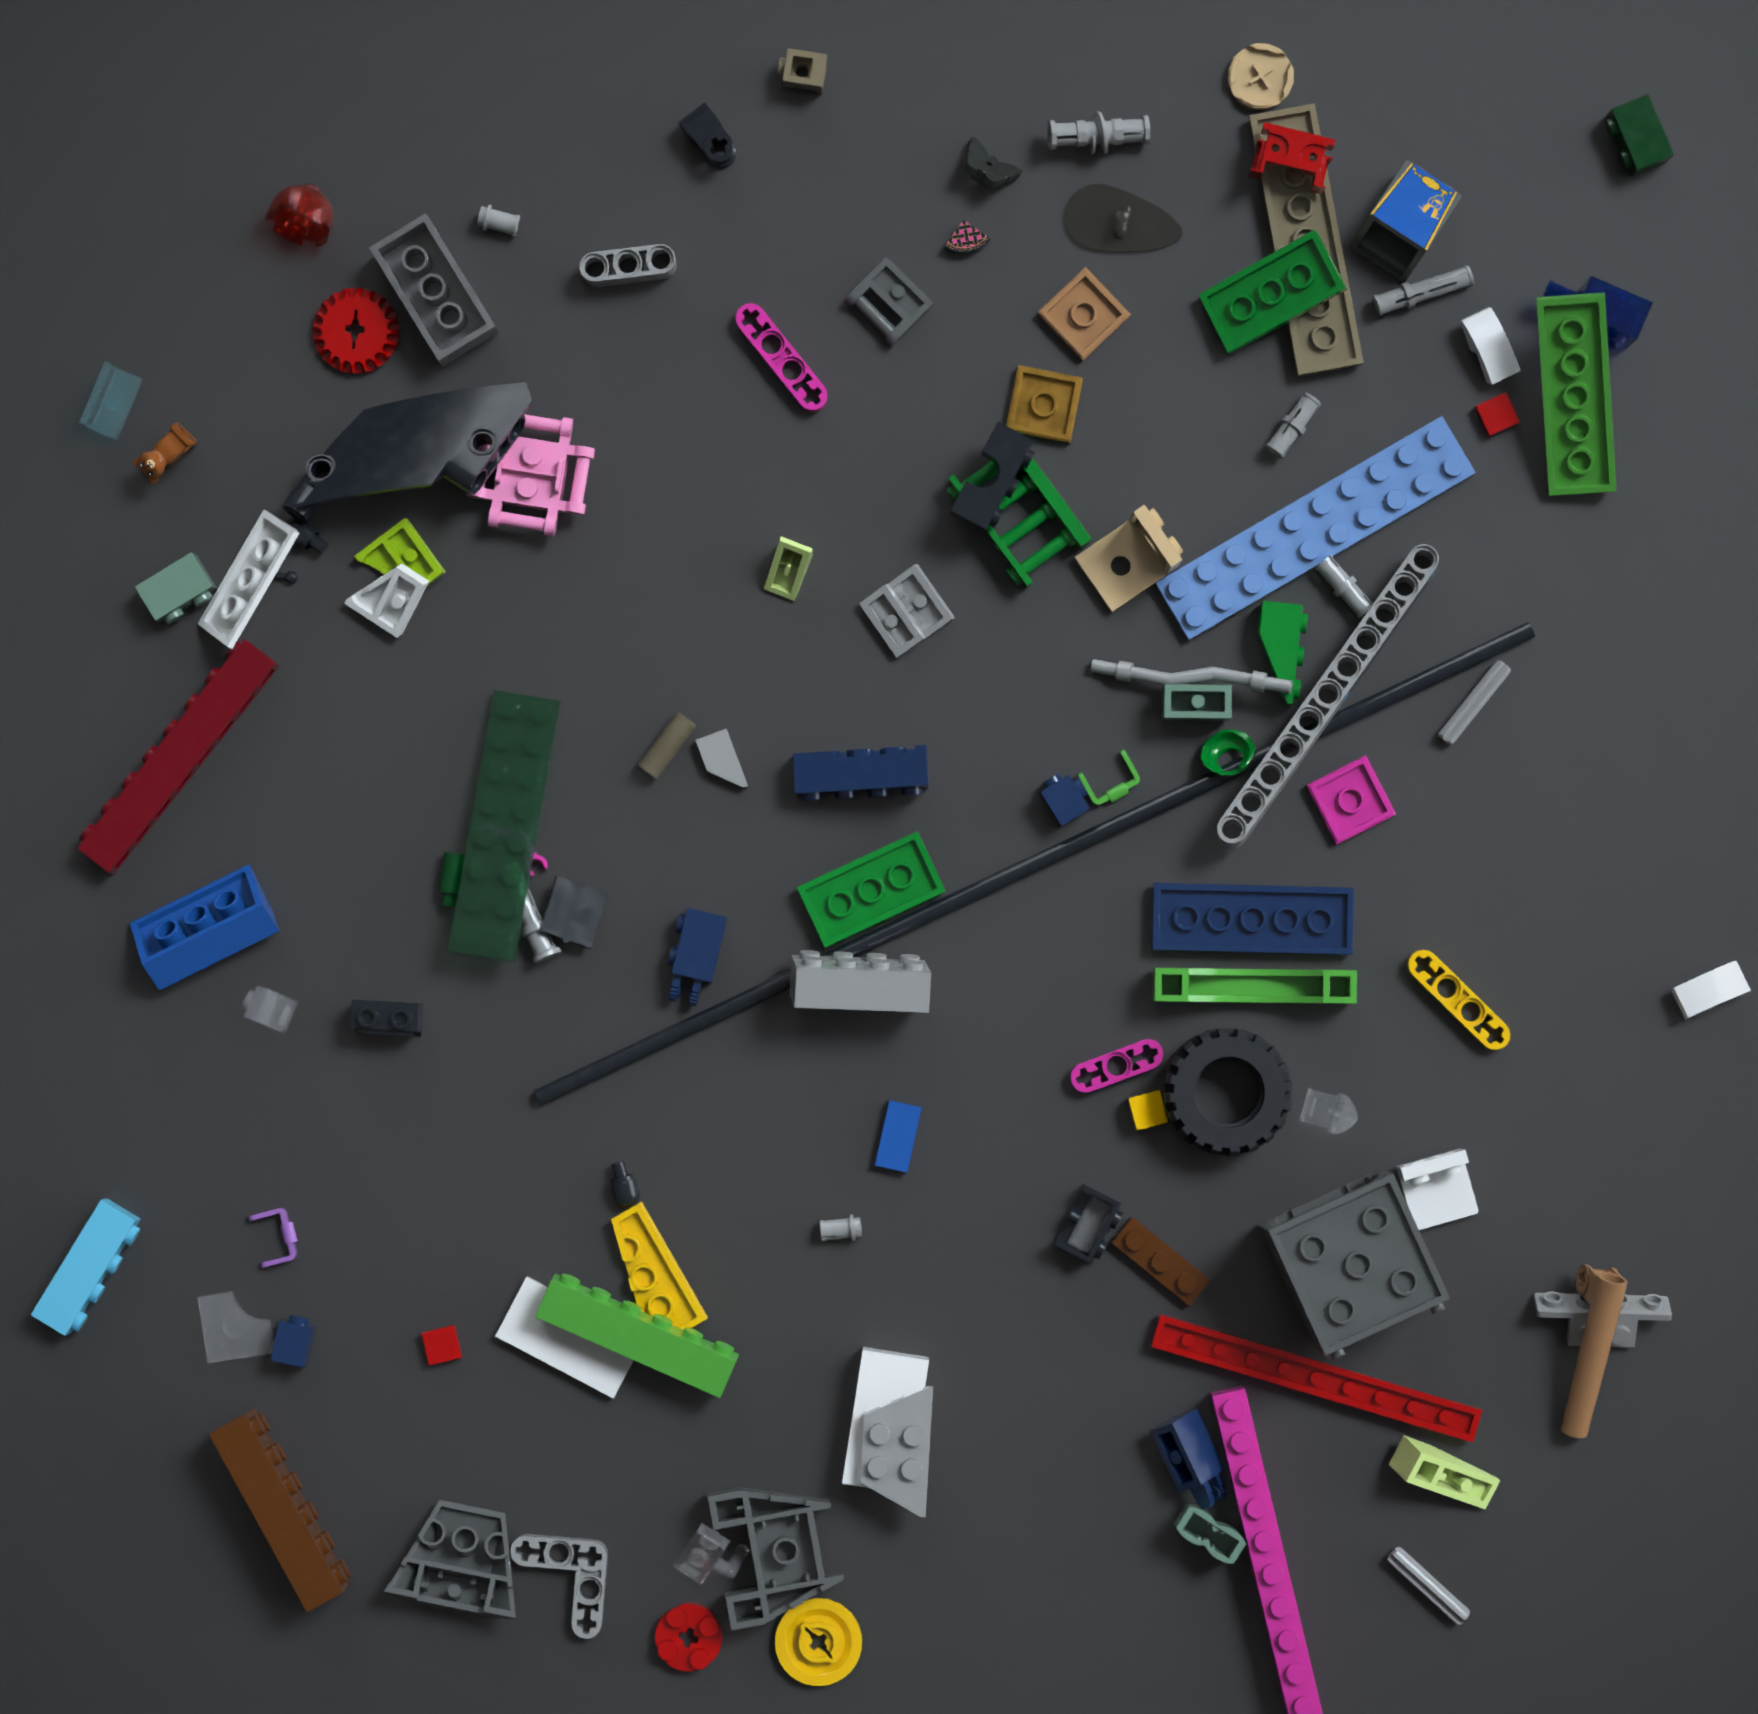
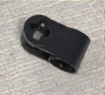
[678,102,736,168]

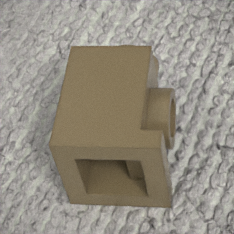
[777,48,828,94]

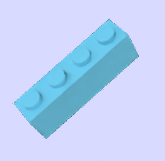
[31,1198,141,1336]

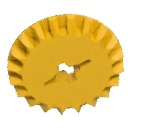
[775,1597,862,1686]

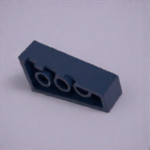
[793,745,929,801]

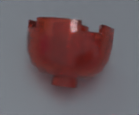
[265,184,335,247]

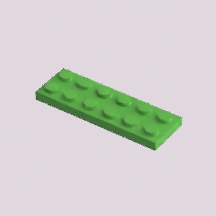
[1537,292,1616,496]

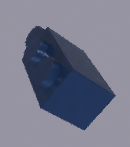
[668,908,728,1006]
[1150,1408,1228,1510]

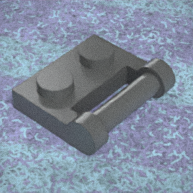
[845,257,934,347]

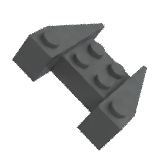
[707,1487,844,1631]

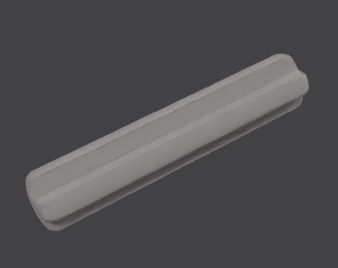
[1438,660,1511,745]
[1387,1546,1470,1625]

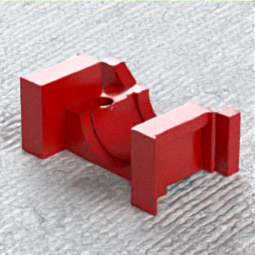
[1248,122,1336,195]

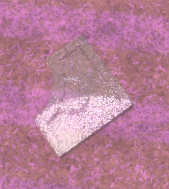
[198,1291,274,1363]

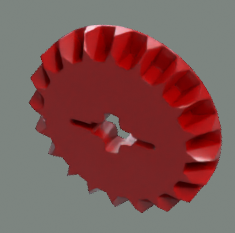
[312,287,399,374]

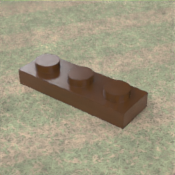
[1111,1217,1210,1306]

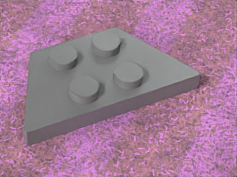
[860,1386,933,1517]

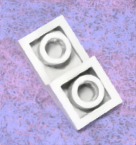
[1460,307,1521,385]
[1671,961,1751,1020]

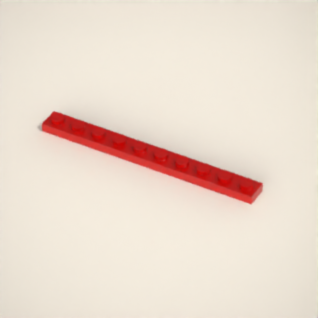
[1150,1314,1483,1442]

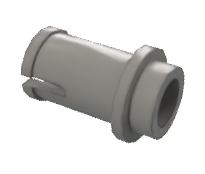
[477,205,520,236]
[820,1214,862,1242]

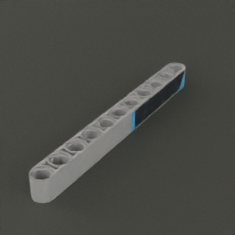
[1217,544,1439,849]

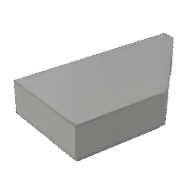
[695,728,748,788]

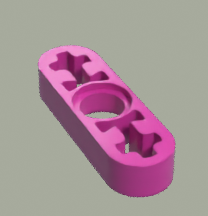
[1070,1039,1164,1093]

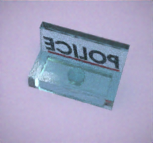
[79,361,143,440]

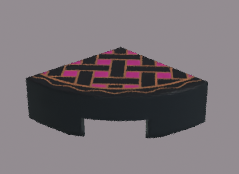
[944,220,991,254]

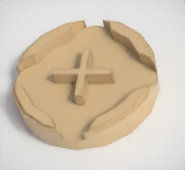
[1228,43,1294,110]

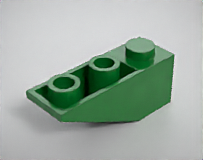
[1257,601,1308,707]

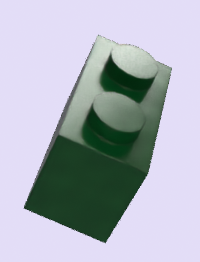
[1605,93,1674,176]

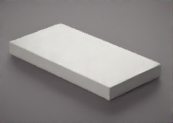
[495,1276,634,1399]

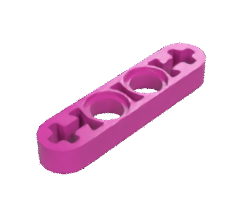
[736,303,828,412]

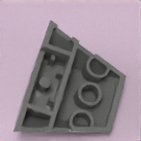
[384,1500,516,1620]

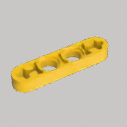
[1407,950,1510,1050]

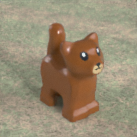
[133,422,198,484]

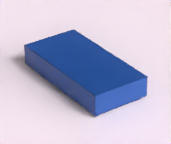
[875,1100,922,1173]

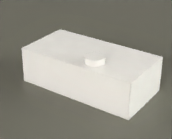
[842,1347,929,1488]

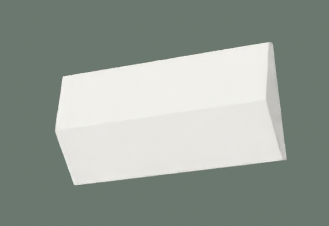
[198,510,299,649]

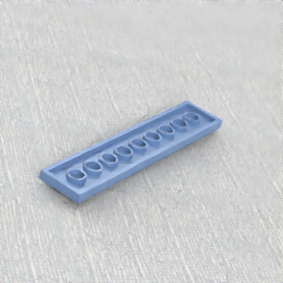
[1155,416,1476,641]

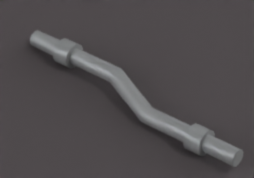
[1091,659,1293,694]

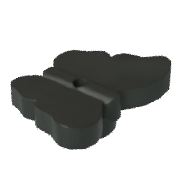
[964,137,1022,188]

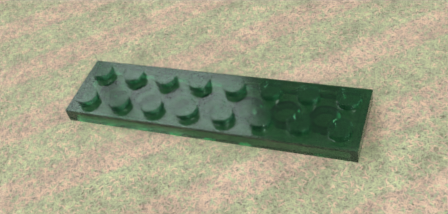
[448,690,561,963]

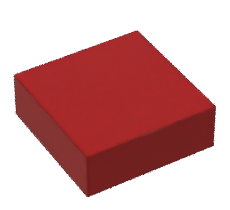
[1475,392,1520,437]
[421,1324,463,1365]

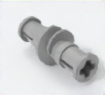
[1047,111,1150,154]

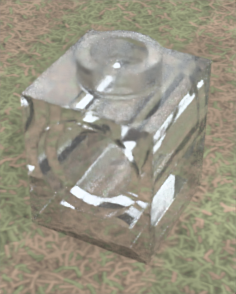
[243,986,299,1032]

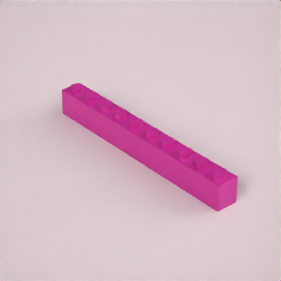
[1210,1385,1323,1714]

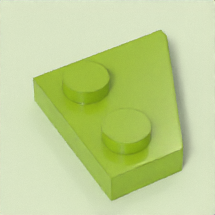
[354,518,446,586]

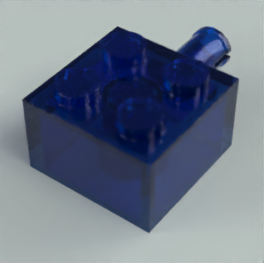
[1542,276,1653,351]

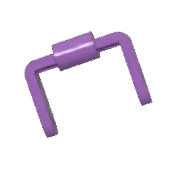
[248,1208,298,1268]

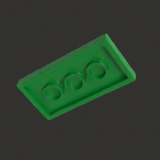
[1198,230,1347,354]
[797,831,946,948]

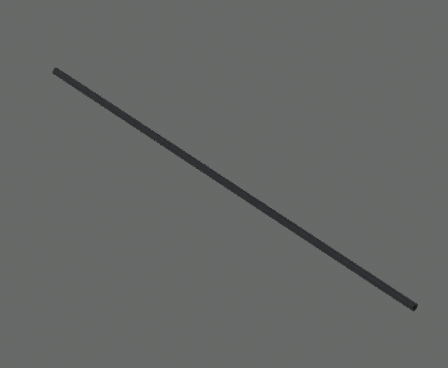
[534,622,1535,1105]

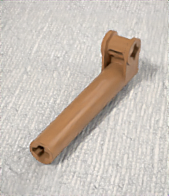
[1561,1264,1628,1438]

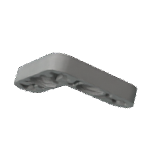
[510,1534,608,1639]

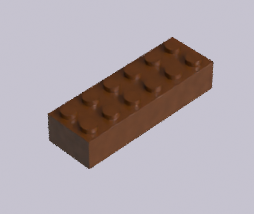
[209,1408,352,1612]

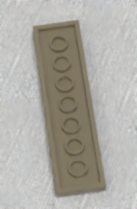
[1248,103,1364,377]

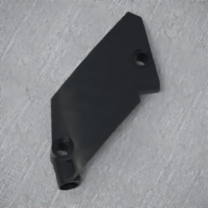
[282,382,533,523]

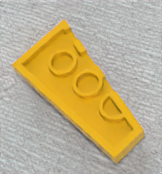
[611,1202,708,1330]

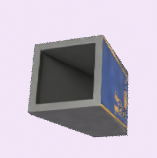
[1349,160,1462,283]

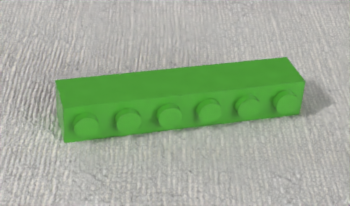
[535,1273,739,1398]

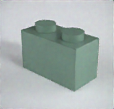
[135,552,217,625]
[1162,684,1232,721]

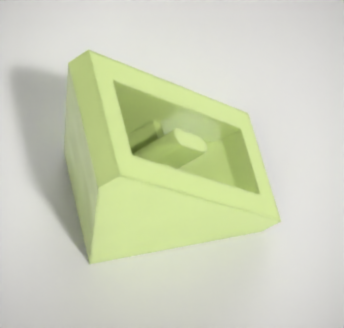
[764,537,813,601]

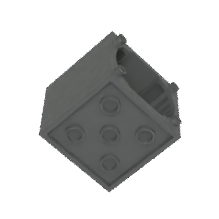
[1258,1169,1450,1359]

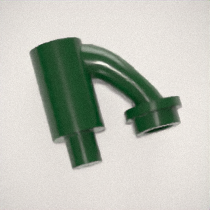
[438,852,496,907]

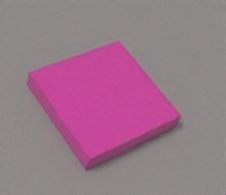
[1306,755,1396,845]

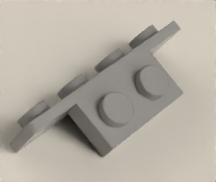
[1534,1291,1672,1348]

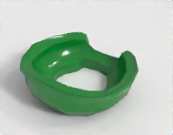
[1200,729,1255,776]

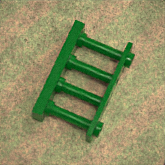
[947,458,1092,589]

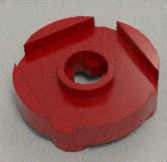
[655,1602,723,1672]

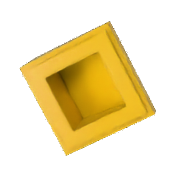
[1127,1090,1168,1131]

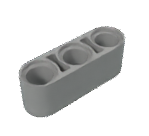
[579,244,677,287]

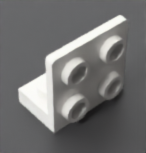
[1396,1148,1479,1230]

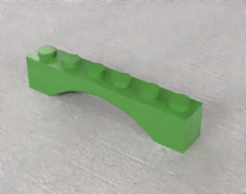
[1152,968,1357,1004]

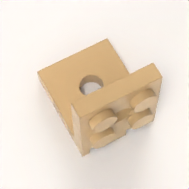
[1074,505,1183,613]

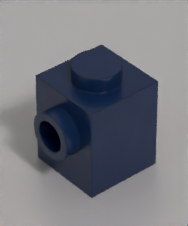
[1039,773,1090,827]

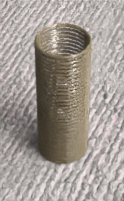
[638,712,696,779]

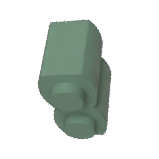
[1174,1503,1246,1564]

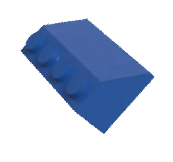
[130,864,279,990]

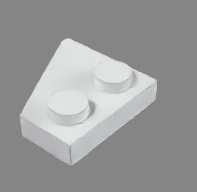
[344,563,429,638]

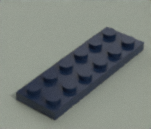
[1152,883,1354,955]

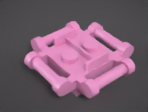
[466,414,595,537]

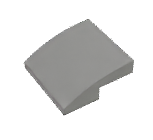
[859,564,955,658]

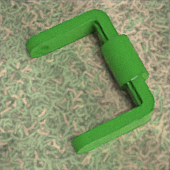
[1078,749,1140,806]

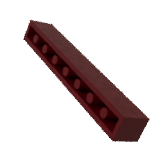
[78,638,280,874]

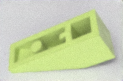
[1389,1435,1500,1509]

